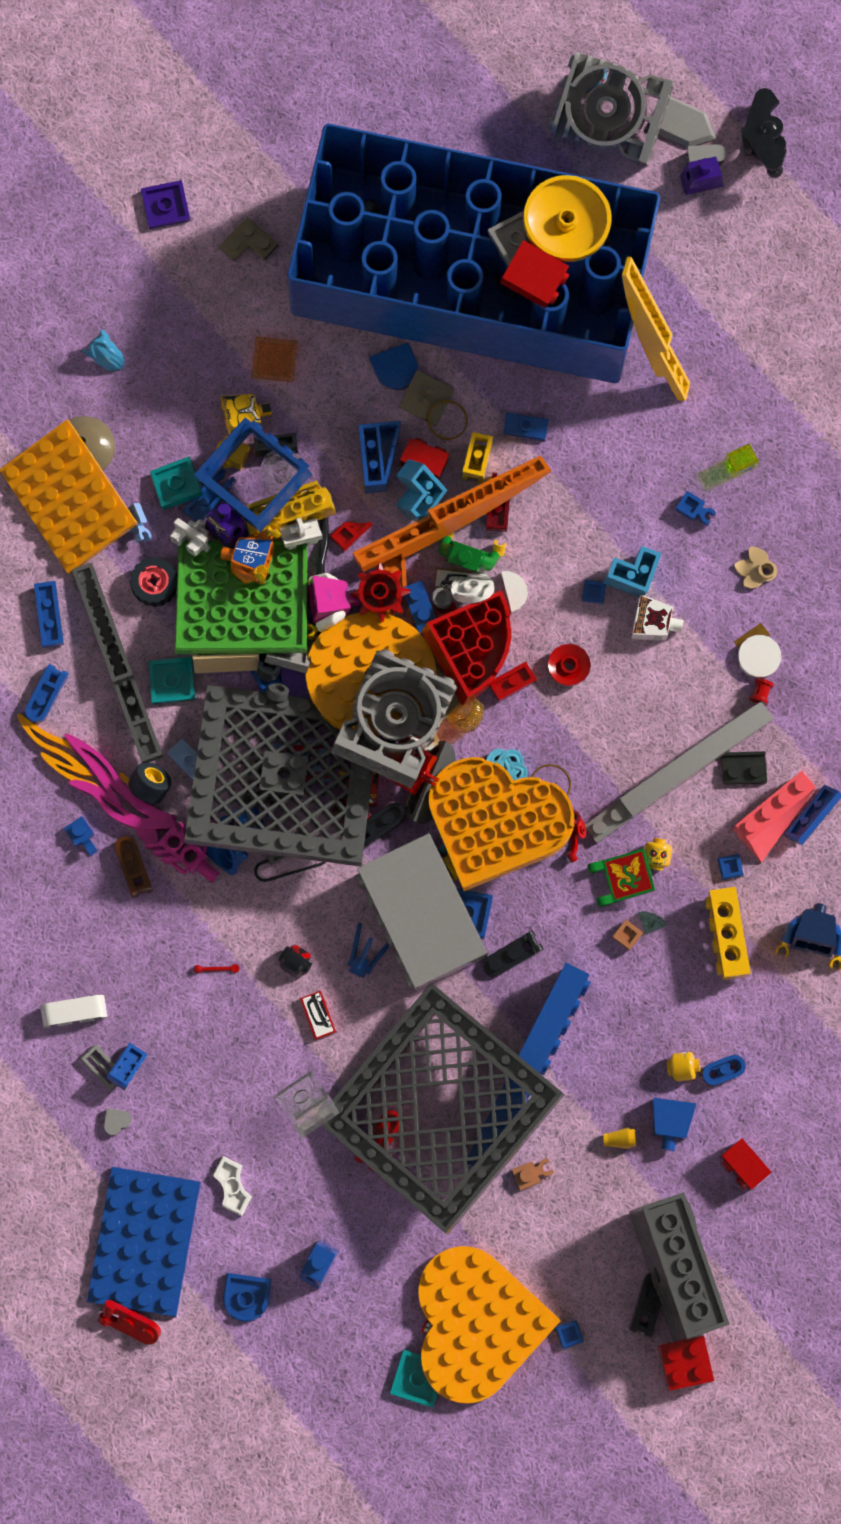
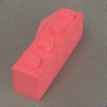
[733,771,816,863]

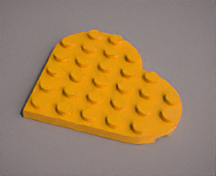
[429,757,574,891]
[418,1246,561,1403]

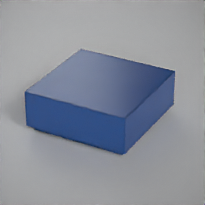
[582,580,606,604]
[717,854,744,880]
[555,1320,584,1349]

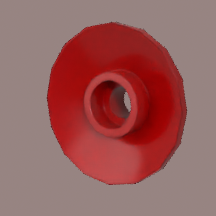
[548,644,591,686]

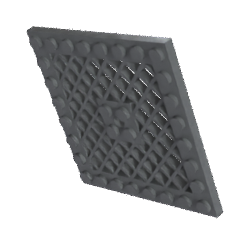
[184,685,373,867]

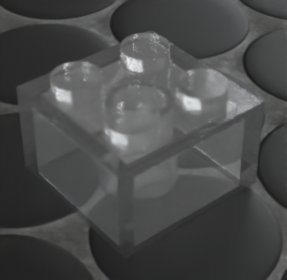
[273,1071,339,1138]

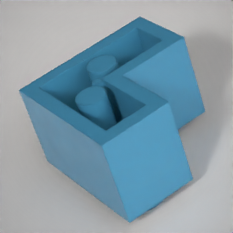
[396,459,448,521]
[603,546,662,598]

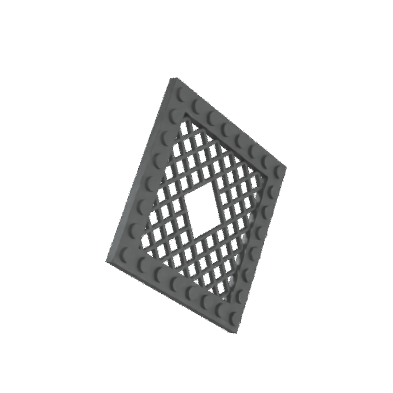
[316,983,565,1235]

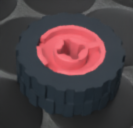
[130,557,177,607]

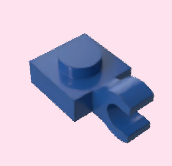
[64,816,98,856]

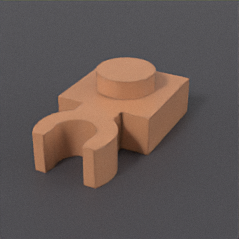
[512,1159,554,1191]

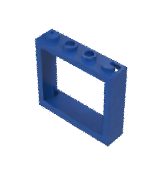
[194,417,312,533]

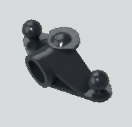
[741,88,787,178]

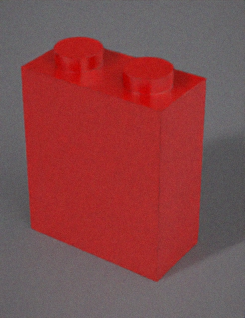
[500,240,570,308]

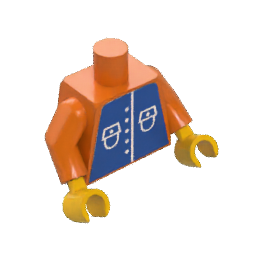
[221,521,282,585]

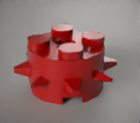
[351,563,410,622]

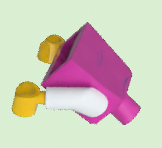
[307,573,360,640]

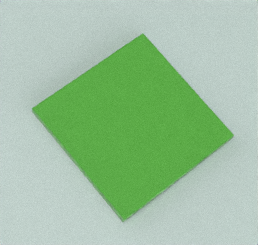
[175,540,308,654]

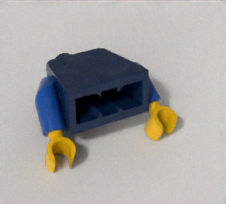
[776,903,841,970]

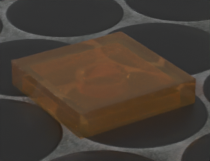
[251,337,298,383]

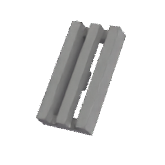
[80,1044,117,1091]

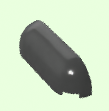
[404,741,456,824]

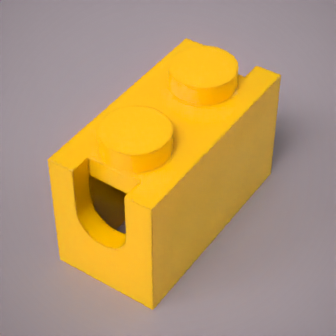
[462,432,493,484]

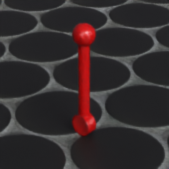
[193,964,240,974]

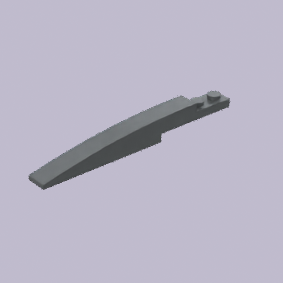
[72,562,163,763]

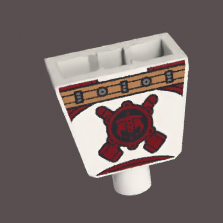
[631,595,684,640]

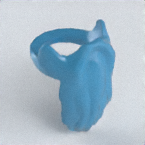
[81,329,125,371]

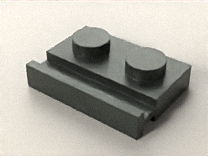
[722,751,767,785]

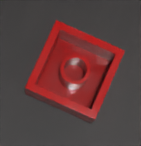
[658,1336,714,1391]

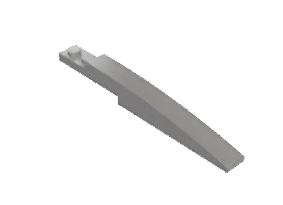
[585,702,774,844]

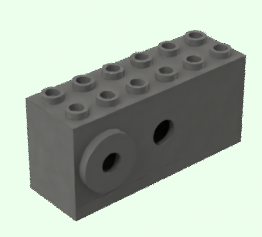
[629,1192,730,1342]

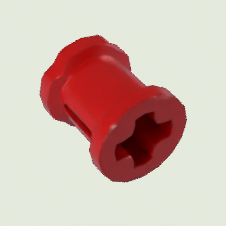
[749,678,774,706]

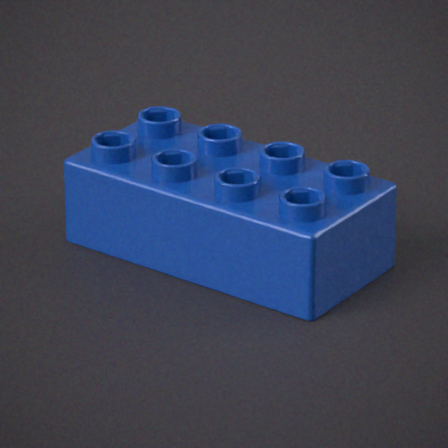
[287,123,660,384]

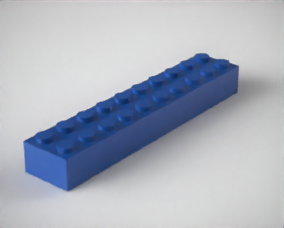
[467,962,591,1169]

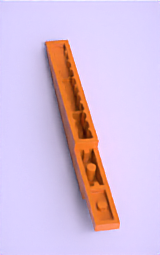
[352,455,551,572]

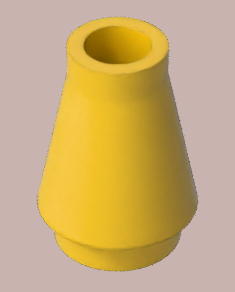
[603,1127,636,1149]

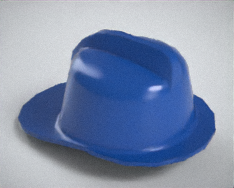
[205,846,248,875]

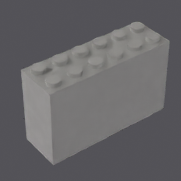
[356,833,488,991]

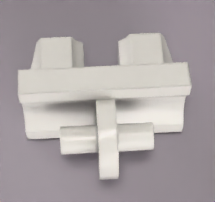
[170,518,211,556]
[279,518,322,550]

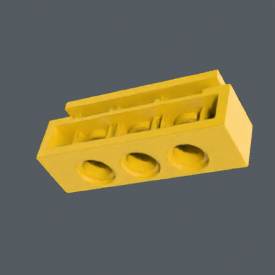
[246,480,336,536]
[705,887,751,981]

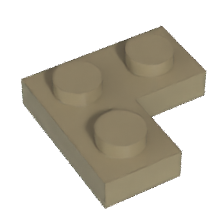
[219,217,279,262]

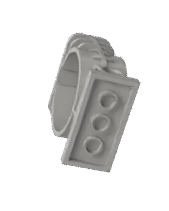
[548,52,675,165]
[331,649,457,789]

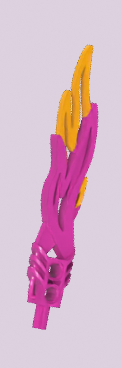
[17,714,220,883]

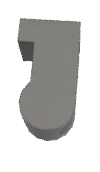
[686,144,727,167]

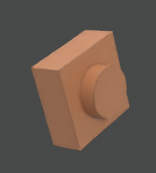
[612,920,643,951]

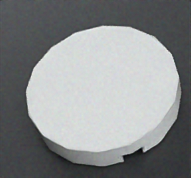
[451,573,494,603]
[738,635,781,678]

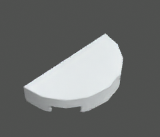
[501,571,528,614]

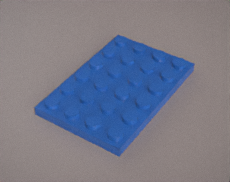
[87,1167,201,1317]

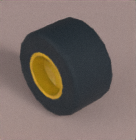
[128,763,172,804]

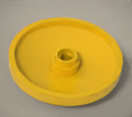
[523,175,611,262]

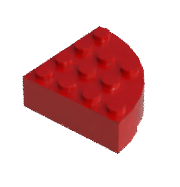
[422,590,512,706]

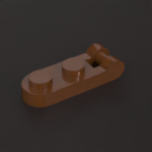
[115,836,153,898]

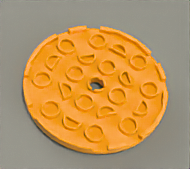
[306,612,436,736]

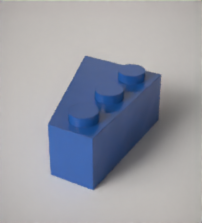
[358,421,401,494]

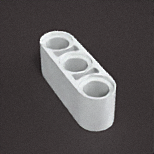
[40,995,107,1028]

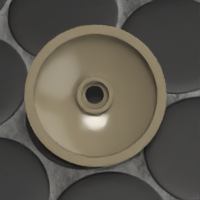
[69,416,115,470]

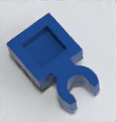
[675,491,716,526]

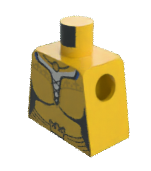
[220,394,272,435]

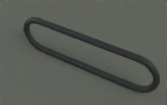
[254,860,326,882]

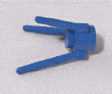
[347,923,389,978]

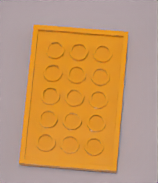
[0,419,138,574]

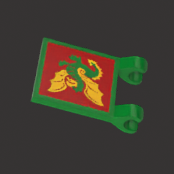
[587,848,656,907]

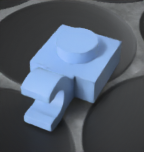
[128,503,152,543]

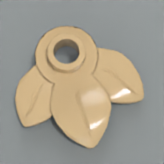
[734,546,777,589]

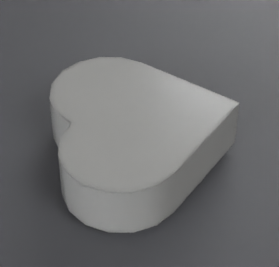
[104,1108,132,1136]

